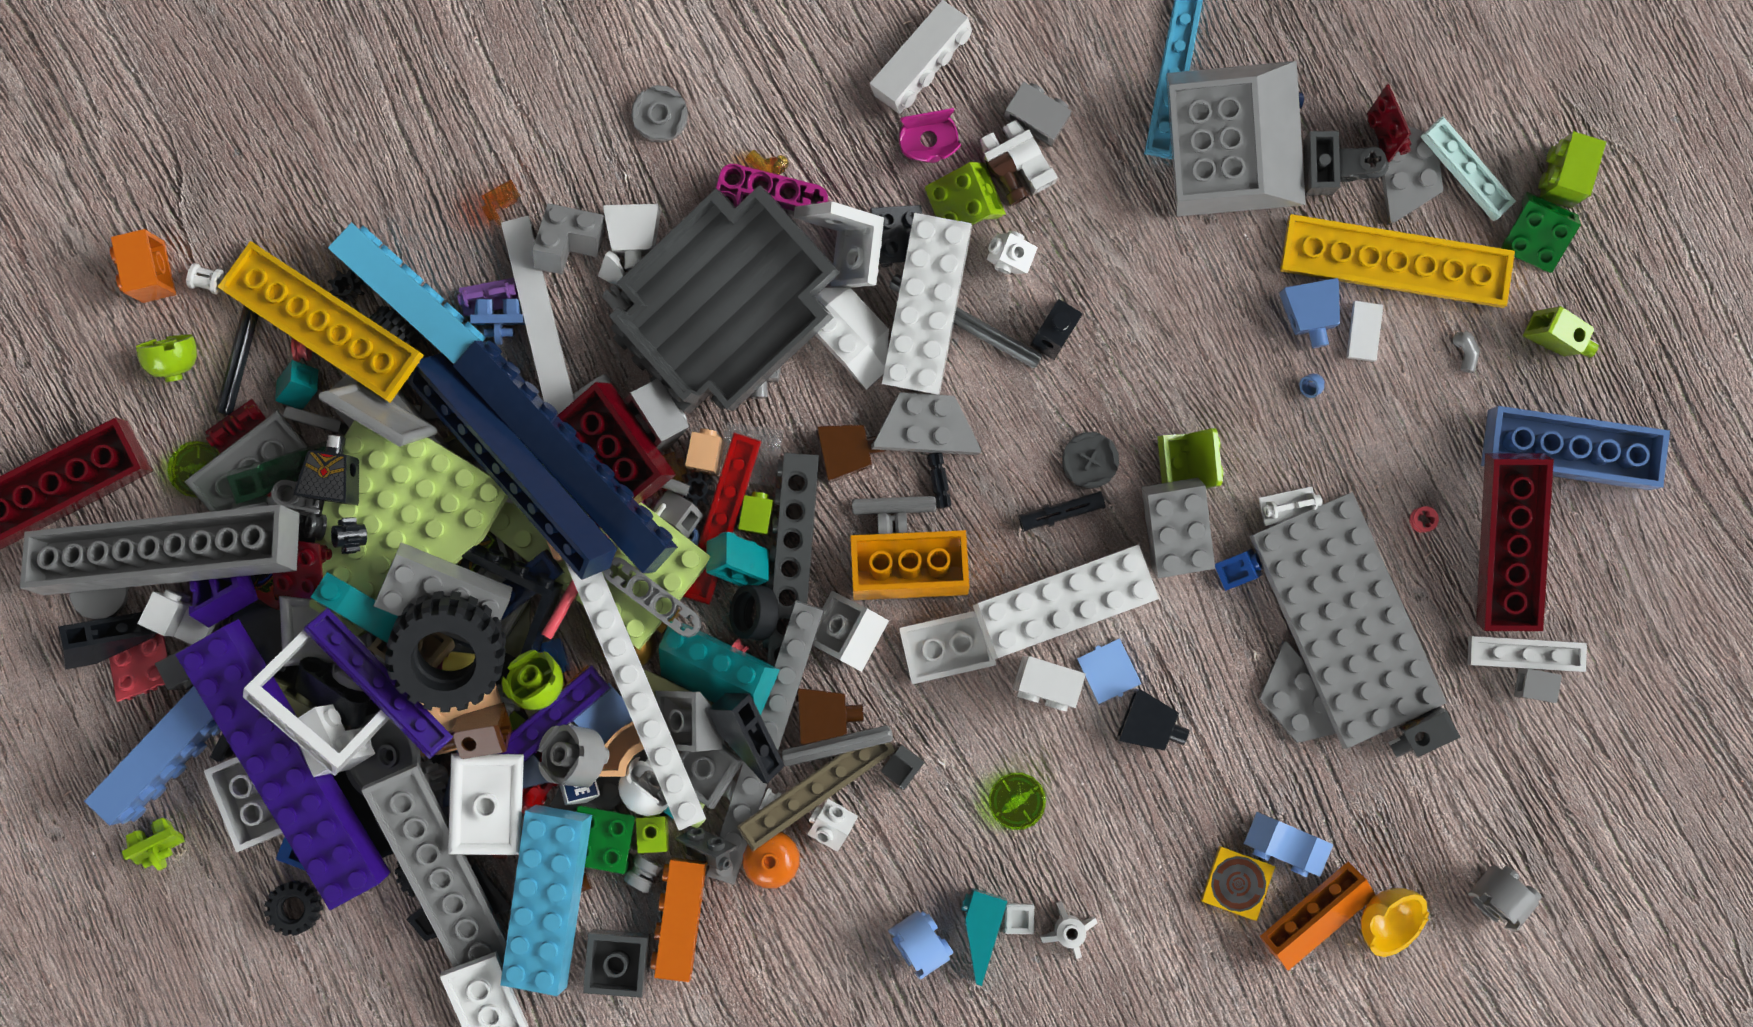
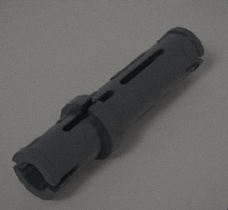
[1018,491,1106,532]

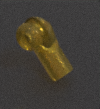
[745,149,789,175]

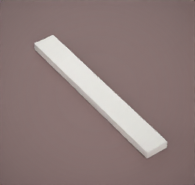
[501,216,574,415]

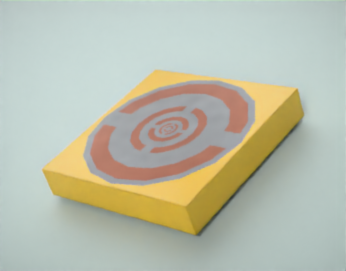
[1200,846,1275,921]

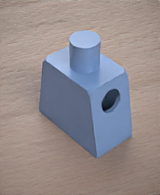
[1279,278,1340,348]

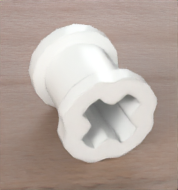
[186,263,224,295]

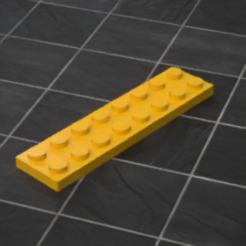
[1280,214,1515,308]
[217,241,424,403]

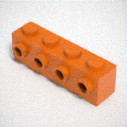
[650,857,707,982]
[1260,861,1376,971]

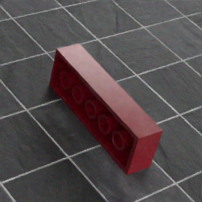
[0,417,153,550]
[1476,453,1554,631]

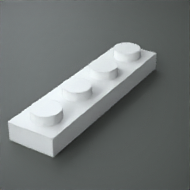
[1467,636,1587,672]

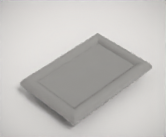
[319,382,438,447]

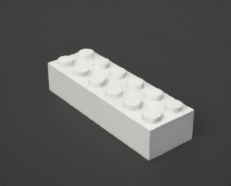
[882,213,972,395]
[973,545,1159,660]

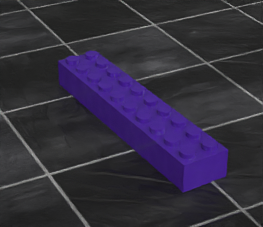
[175,619,391,910]

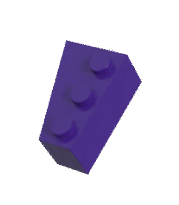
[189,575,258,628]

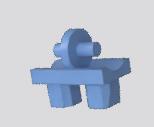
[470,299,525,345]

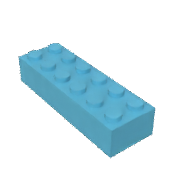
[328,222,486,364]
[500,805,592,996]

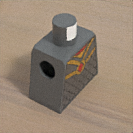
[1388,706,1461,758]

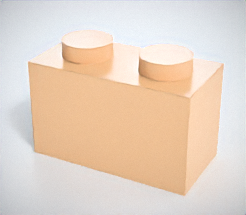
[685,428,725,477]

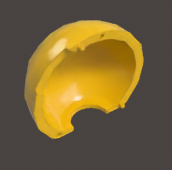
[1361,888,1429,957]

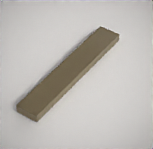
[737,742,896,851]

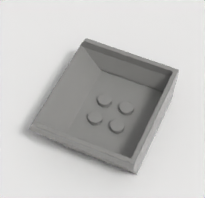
[1166,61,1306,217]

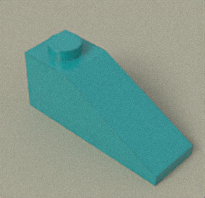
[311,572,398,643]
[961,888,1008,986]

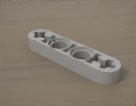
[603,557,701,637]

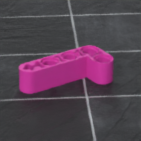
[716,164,828,211]

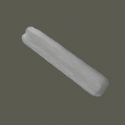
[852,496,936,515]

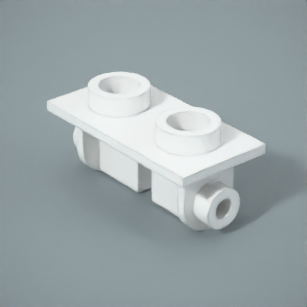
[1258,486,1322,526]

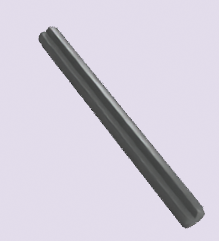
[889,274,1042,368]

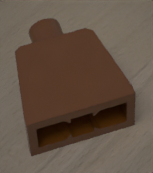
[818,425,886,483]
[798,688,864,744]
[442,702,512,759]

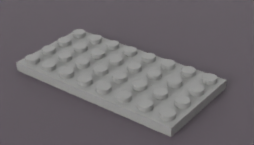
[1249,492,1447,749]

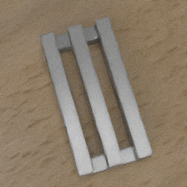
[283,406,348,435]

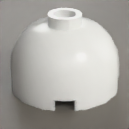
[618,757,669,816]

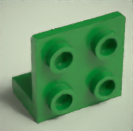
[1501,191,1581,273]
[577,806,635,874]

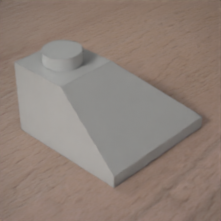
[656,690,722,752]

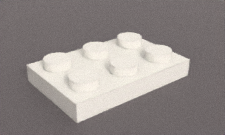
[899,611,996,684]
[440,951,529,1027]

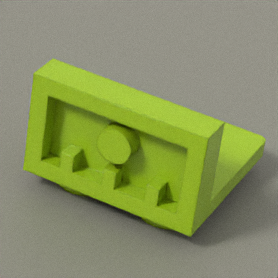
[925,162,1006,225]

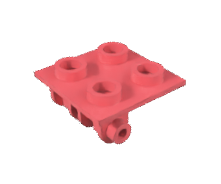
[109,633,168,702]

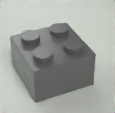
[583,929,651,998]

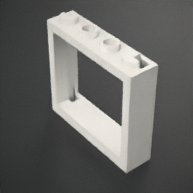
[243,612,390,776]

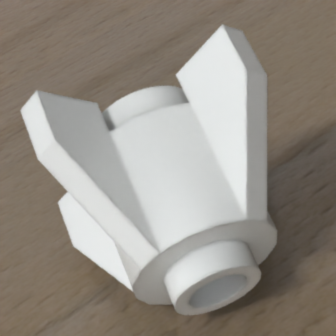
[1040,901,1097,959]

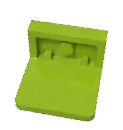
[1157,428,1224,489]

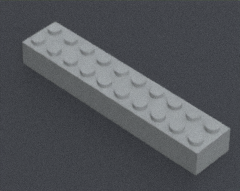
[20,504,300,595]

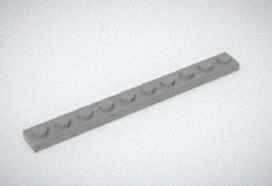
[707,600,824,885]

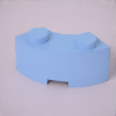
[1244,812,1333,877]

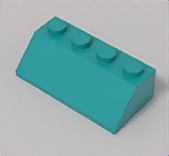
[659,621,780,715]

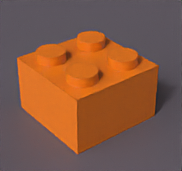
[110,229,176,303]

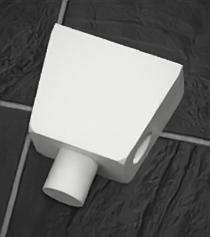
[603,204,661,271]

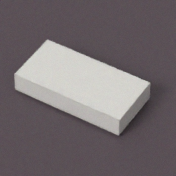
[1346,301,1383,362]

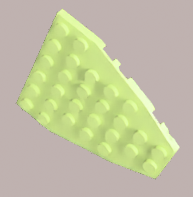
[309,420,508,637]

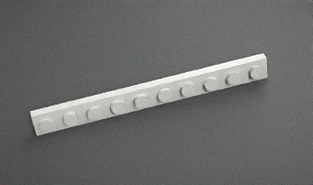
[565,562,706,831]

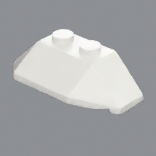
[815,287,889,390]

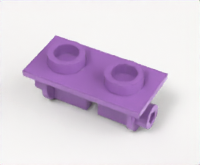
[457,278,519,316]

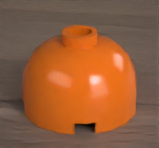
[743,832,800,889]

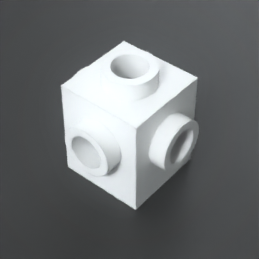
[986,231,1038,274]
[808,799,858,852]

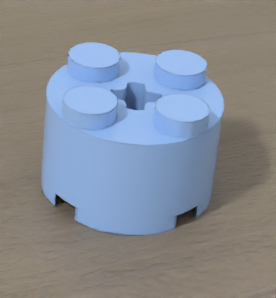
[888,910,953,980]

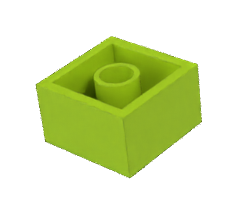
[1538,131,1607,208]

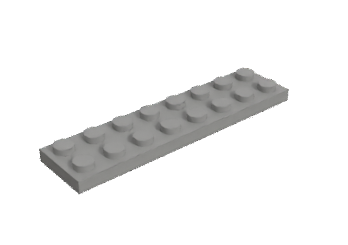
[361,762,507,967]

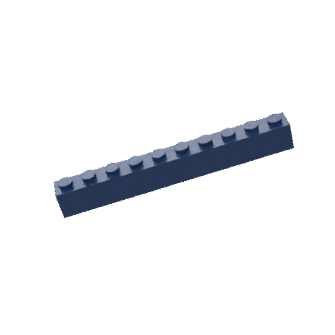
[453,340,678,573]
[408,353,617,580]

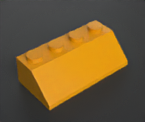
[851,530,970,600]

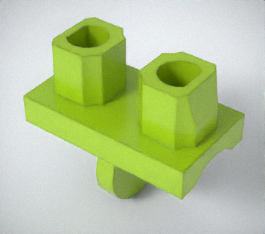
[122,818,185,871]

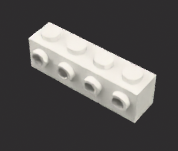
[869,0,972,114]

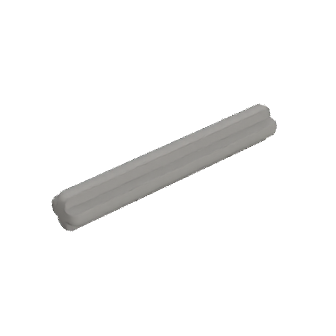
[782,725,893,766]

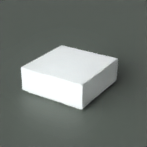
[1004,903,1034,934]

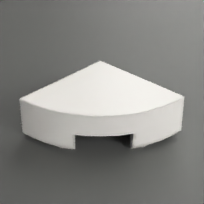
[598,250,627,288]

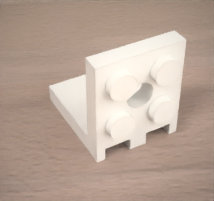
[794,201,884,288]

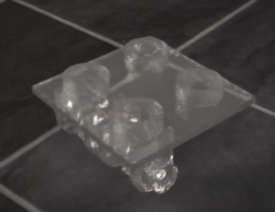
[719,422,784,487]

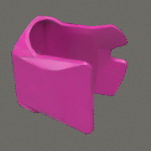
[899,108,961,164]

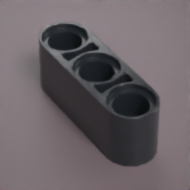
[294,657,370,727]

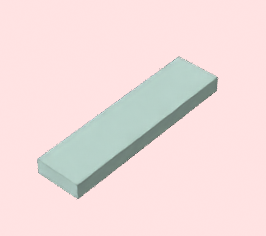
[1420,116,1516,221]

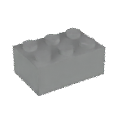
[1141,478,1215,578]

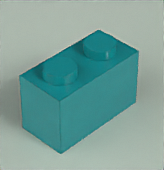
[706,532,769,587]

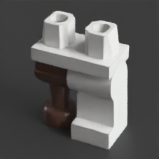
[980,120,1058,206]

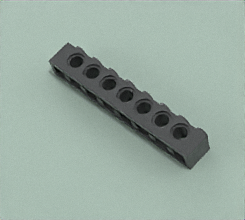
[762,453,819,686]

